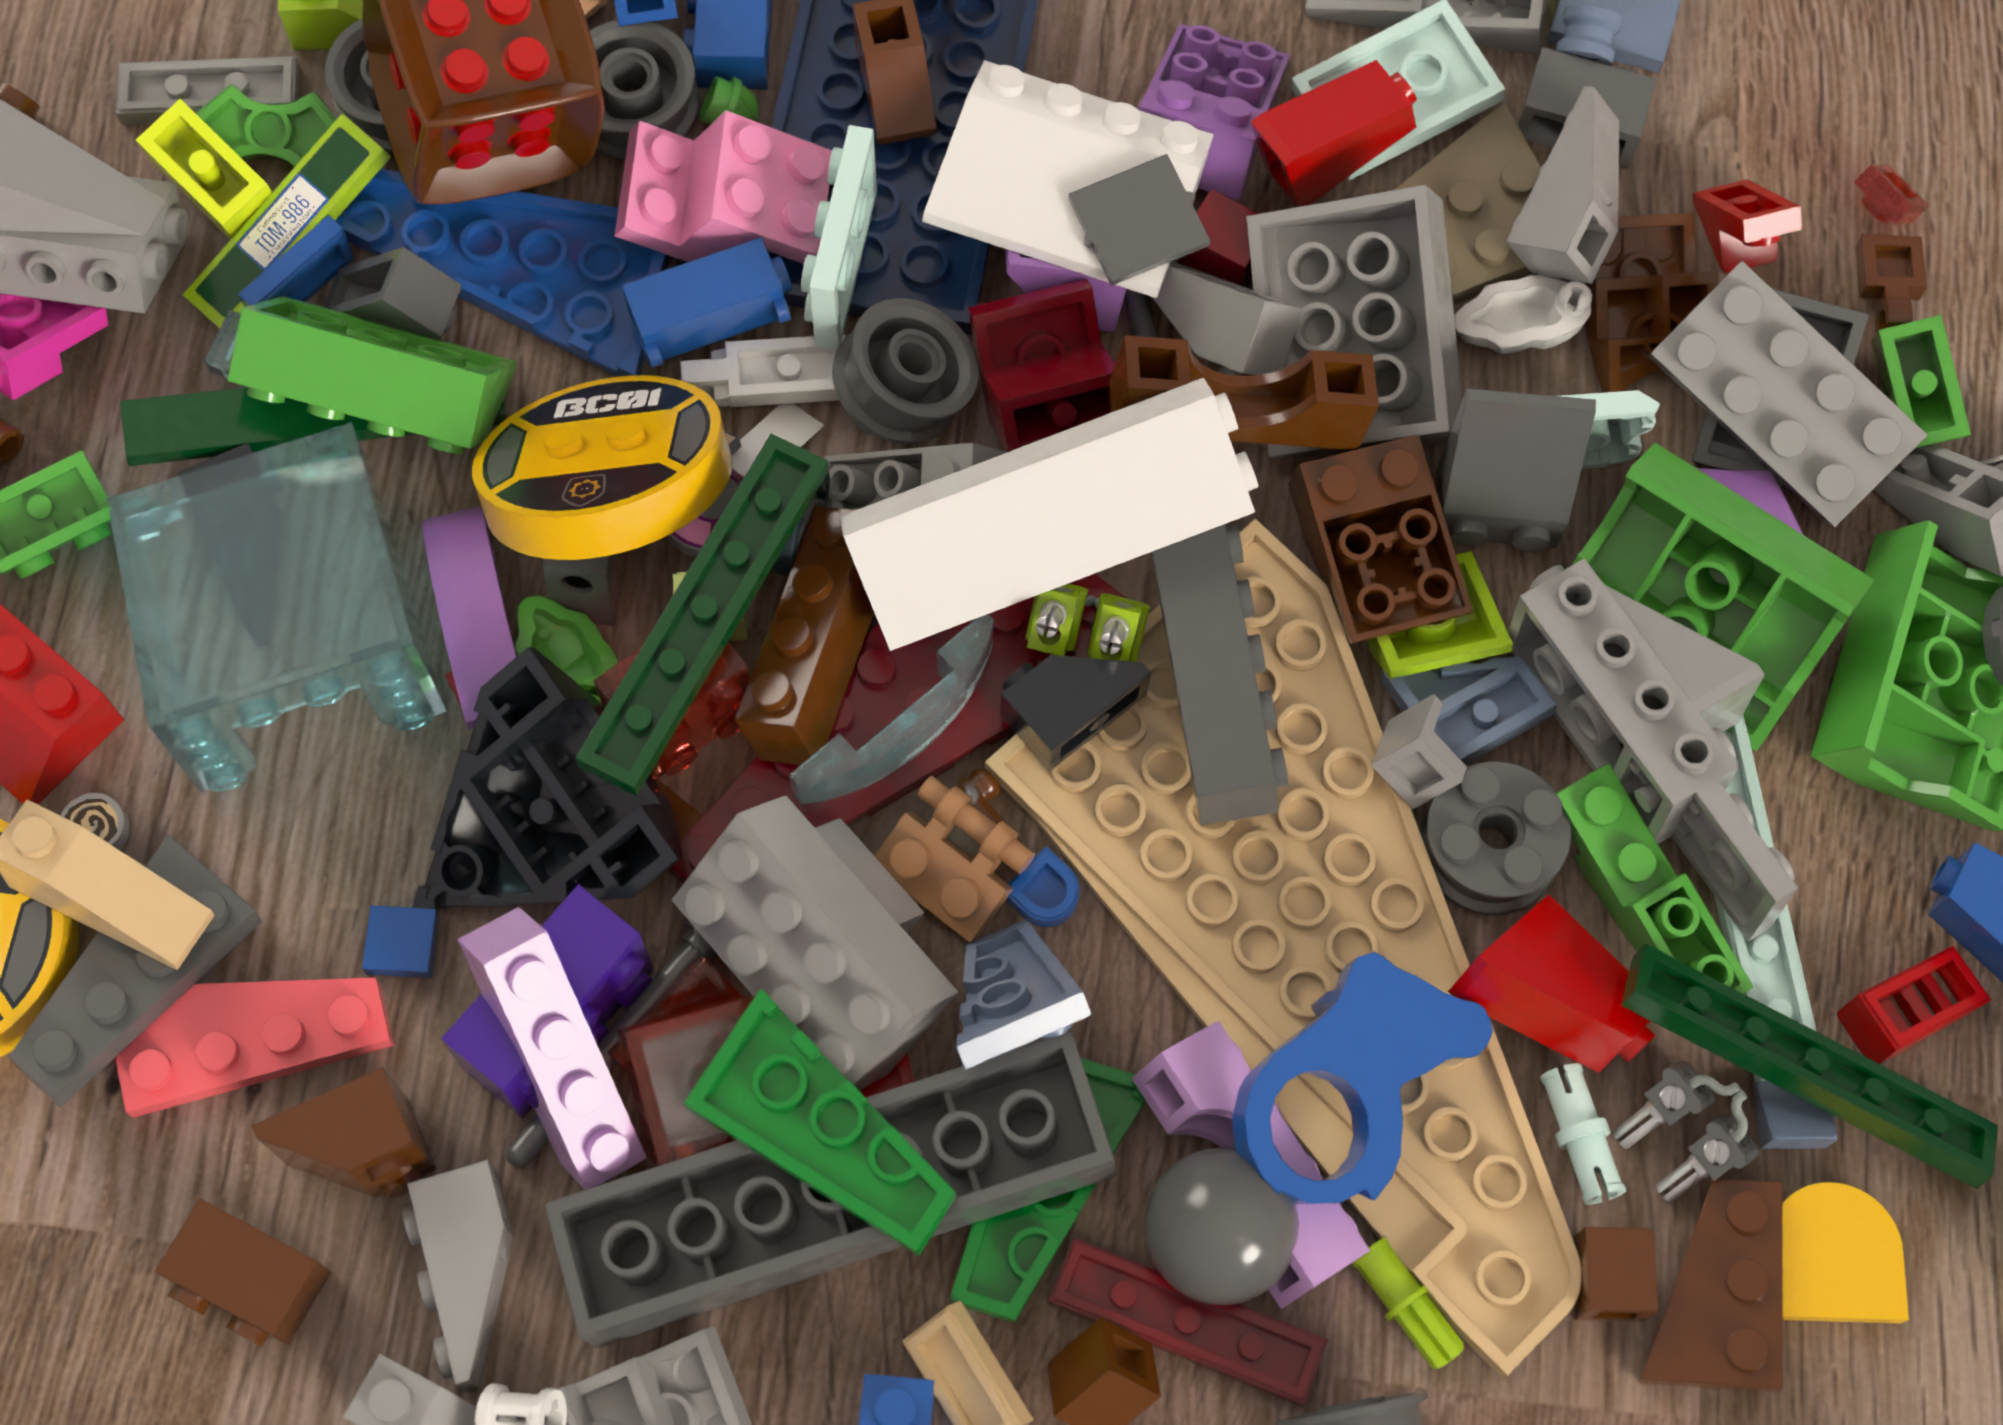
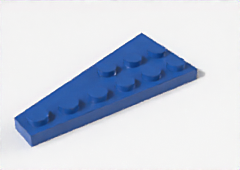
[335,169,669,377]

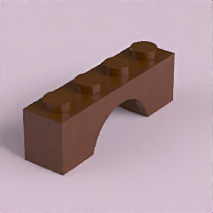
[1109,335,1379,450]

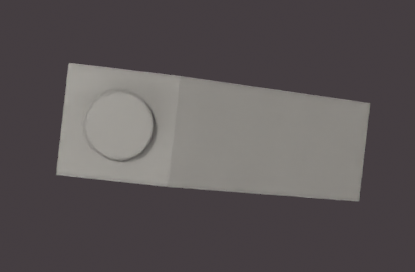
[1152,261,1302,376]
[1873,444,2003,577]

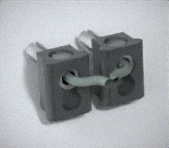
[1613,1061,1759,1203]

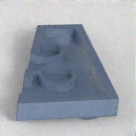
[956,919,1091,1070]

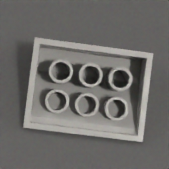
[1247,185,1462,458]

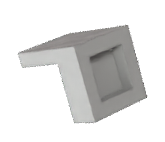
[1371,694,1467,809]

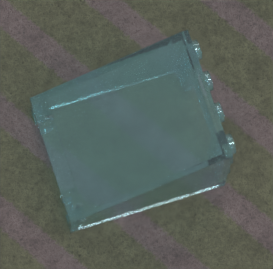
[107,422,447,792]

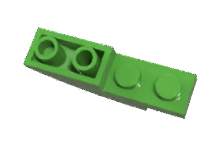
[1556,763,1754,994]

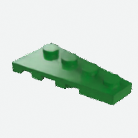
[683,988,957,1256]
[949,1042,1146,1323]

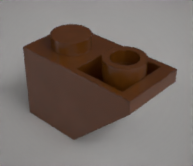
[852,0,937,145]

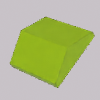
[1367,551,1513,679]

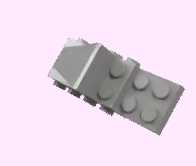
[0,99,188,314]
[1508,558,1798,942]

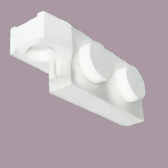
[680,334,847,407]

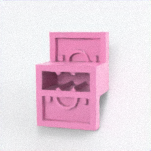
[614,110,832,264]

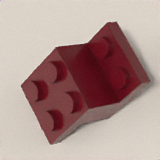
[968,278,1115,452]

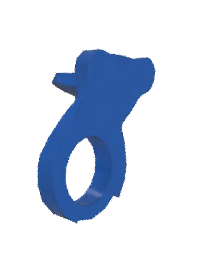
[1232,952,1493,1204]

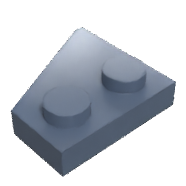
[1380,656,1557,765]

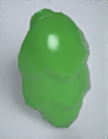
[514,595,620,709]

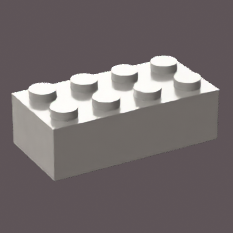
[1648,261,1928,527]
[672,795,959,1090]

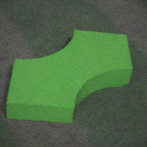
[196,84,338,167]

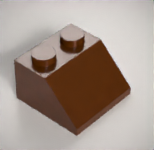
[251,1067,437,1198]

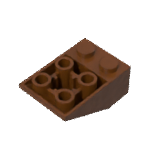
[1288,434,1473,644]

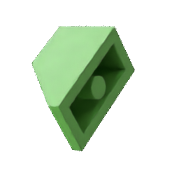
[1871,315,1971,449]

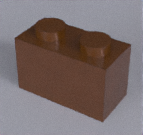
[155,1198,331,1347]

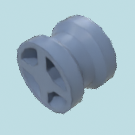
[1556,4,1623,66]

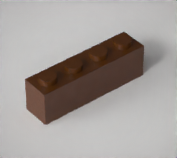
[735,506,874,767]

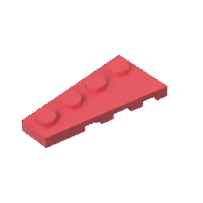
[115,978,394,1118]

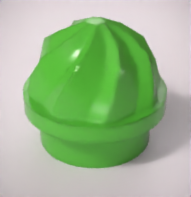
[699,76,759,125]

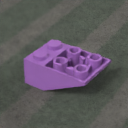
[1138,24,1290,201]

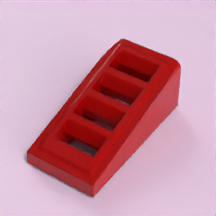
[1837,946,1992,1064]

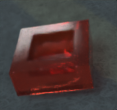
[1854,164,1929,224]

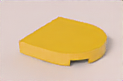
[1782,1182,1909,1324]

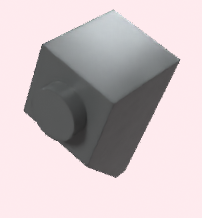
[323,247,462,339]

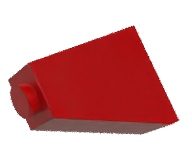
[1251,60,1417,208]
[1448,894,1656,1073]

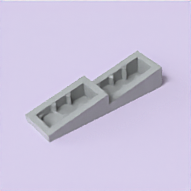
[1305,0,1548,55]

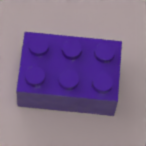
[441,884,654,1119]

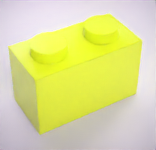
[136,99,272,240]

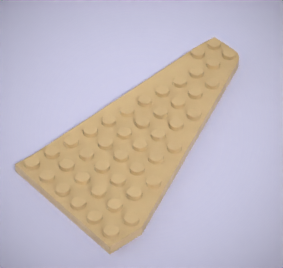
[985,518,1582,1379]

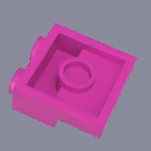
[0,293,109,400]

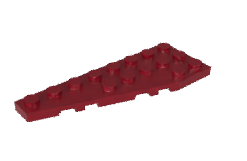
[668,573,1127,884]

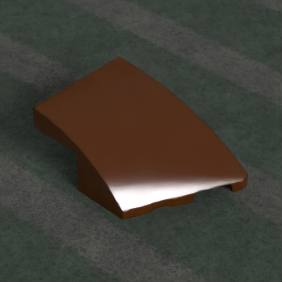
[1582,212,1719,393]

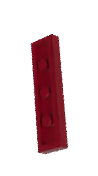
[1048,1237,1328,1407]

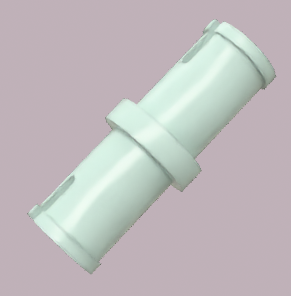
[1540,1063,1627,1205]

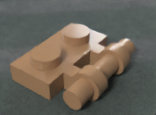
[875,776,1035,943]

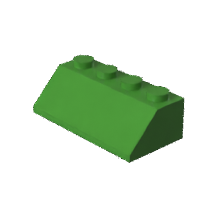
[227,296,518,454]

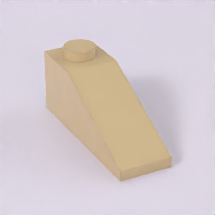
[0,800,215,970]

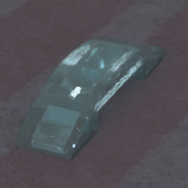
[789,614,994,805]

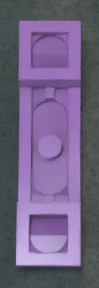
[422,506,517,729]

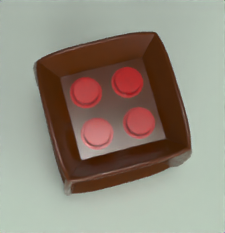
[362,0,604,205]

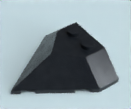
[412,647,683,909]

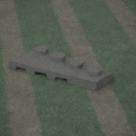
[8,835,262,1108]

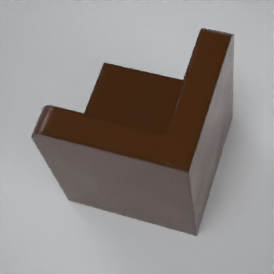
[1572,1227,1659,1321]
[1047,1317,1161,1425]

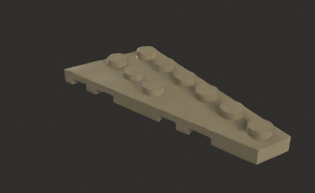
[1394,101,1541,304]

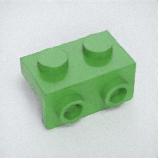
[0,450,120,580]

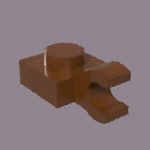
[1855,234,1927,335]

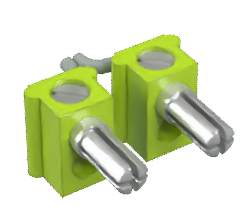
[1025,583,1150,662]

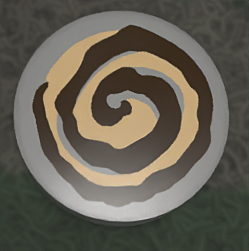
[61,793,130,850]

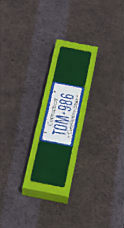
[182,113,392,337]

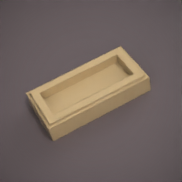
[902,1301,1034,1425]

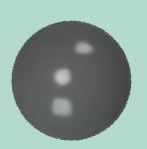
[1144,1148,1299,1305]

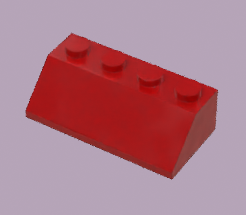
[0,604,124,804]

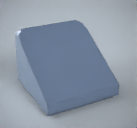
[1753,1082,1838,1149]

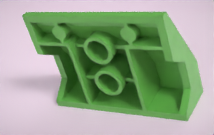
[1571,443,1875,752]
[1811,520,2003,832]

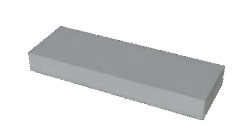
[116,56,300,125]

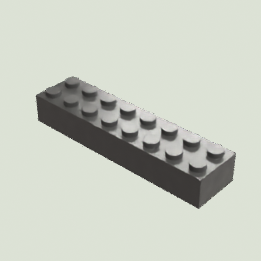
[545,1031,1117,1348]

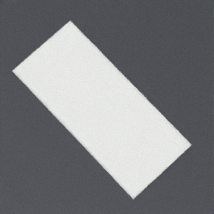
[731,403,824,477]

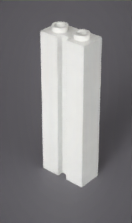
[840,378,1258,651]

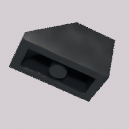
[1000,655,1151,772]

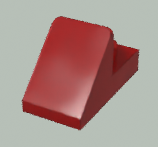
[1693,179,1802,273]

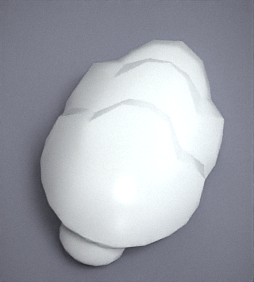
[1454,275,1592,354]

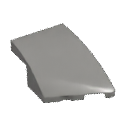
[517,1326,752,1425]

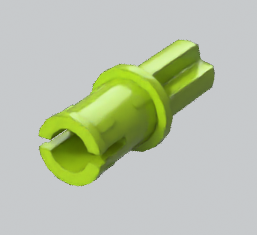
[1351,1237,1464,1370]

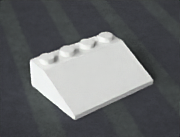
[922,60,1214,298]

